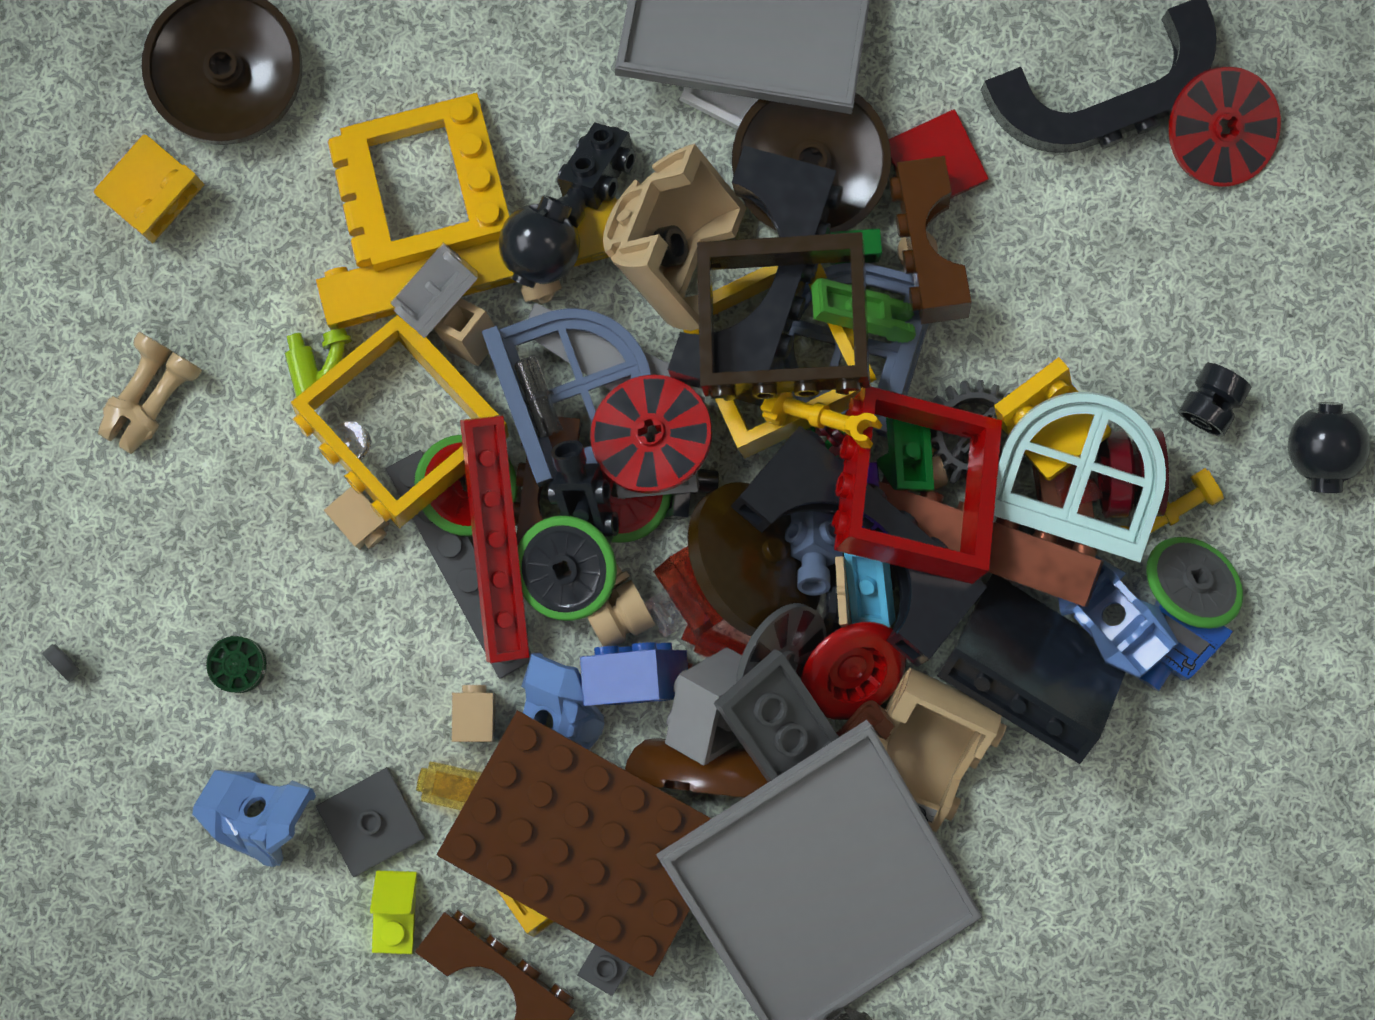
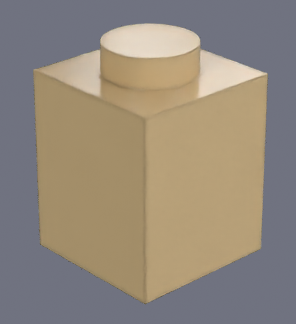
[434,298,495,366]
[324,487,390,549]
[452,685,496,742]

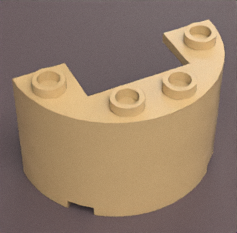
[603,144,747,331]
[877,668,1007,832]

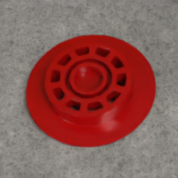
[801,622,906,720]

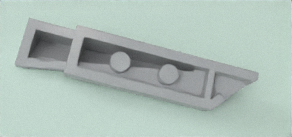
[528,303,705,403]

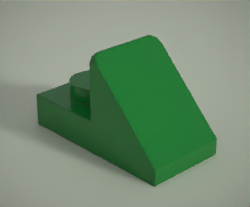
[877,417,935,492]

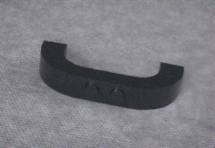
[981,0,1217,153]

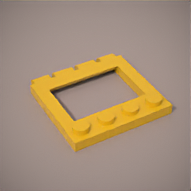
[328,93,509,272]

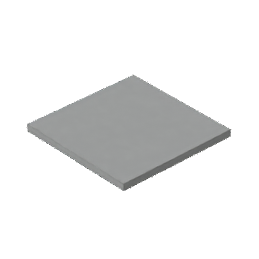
[615,0,870,114]
[656,720,982,1020]

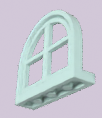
[994,392,1166,562]

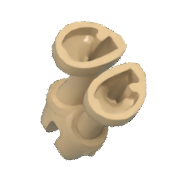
[98,332,202,454]

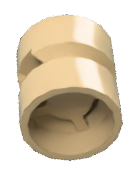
[587,580,655,647]

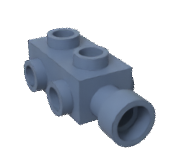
[785,511,843,595]

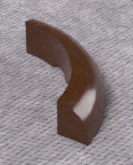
[625,738,768,798]

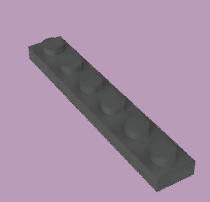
[385,450,532,679]

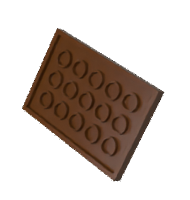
[436,710,712,977]

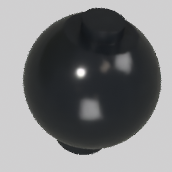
[499,195,580,288]
[1288,402,1370,493]

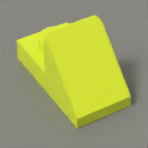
[370,870,417,954]

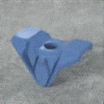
[1058,556,1179,678]
[521,653,605,750]
[192,770,316,867]

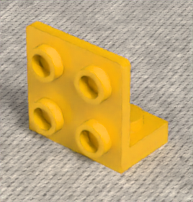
[94,134,205,244]
[994,357,1112,481]

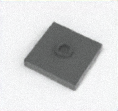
[316,767,426,877]

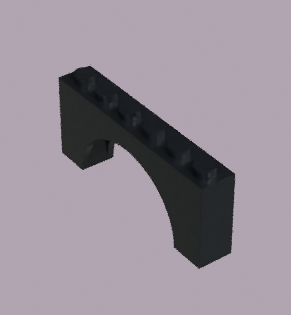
[667,145,843,406]
[730,426,987,667]

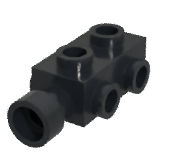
[557,122,636,228]
[548,440,619,544]

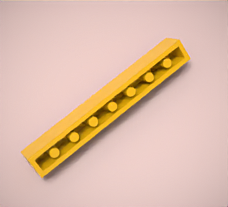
[316,196,619,330]

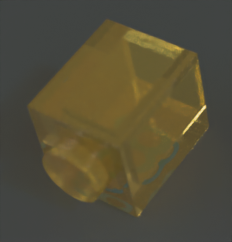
[416,761,480,810]

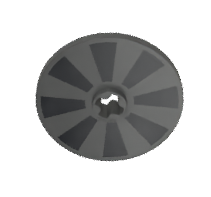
[736,603,827,683]

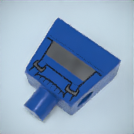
[1138,600,1233,692]

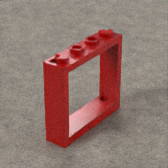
[831,386,1002,584]

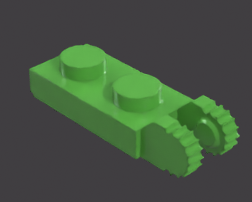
[811,278,916,343]

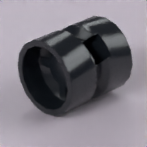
[1178,362,1252,437]

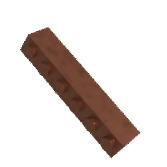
[879,476,1104,607]

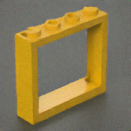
[683,264,877,459]
[291,315,509,529]

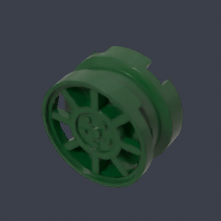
[206,636,267,693]

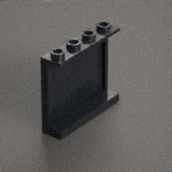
[937,574,1126,764]

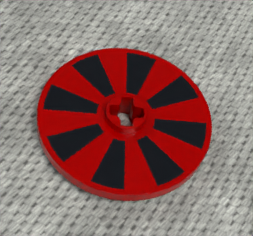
[1169,67,1281,187]
[590,375,712,494]

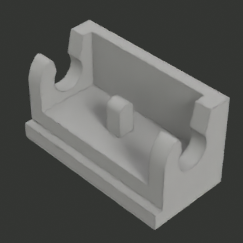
[391,242,478,338]

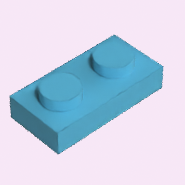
[844,553,896,627]

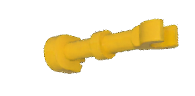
[760,392,882,448]
[1120,468,1224,534]

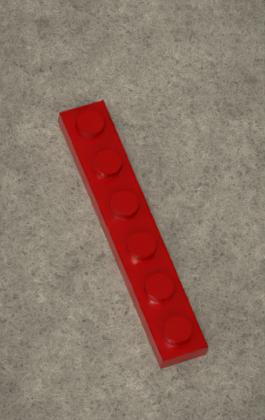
[460,415,529,663]

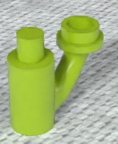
[284,328,352,397]

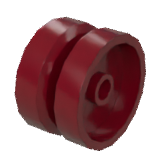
[1097,428,1169,519]

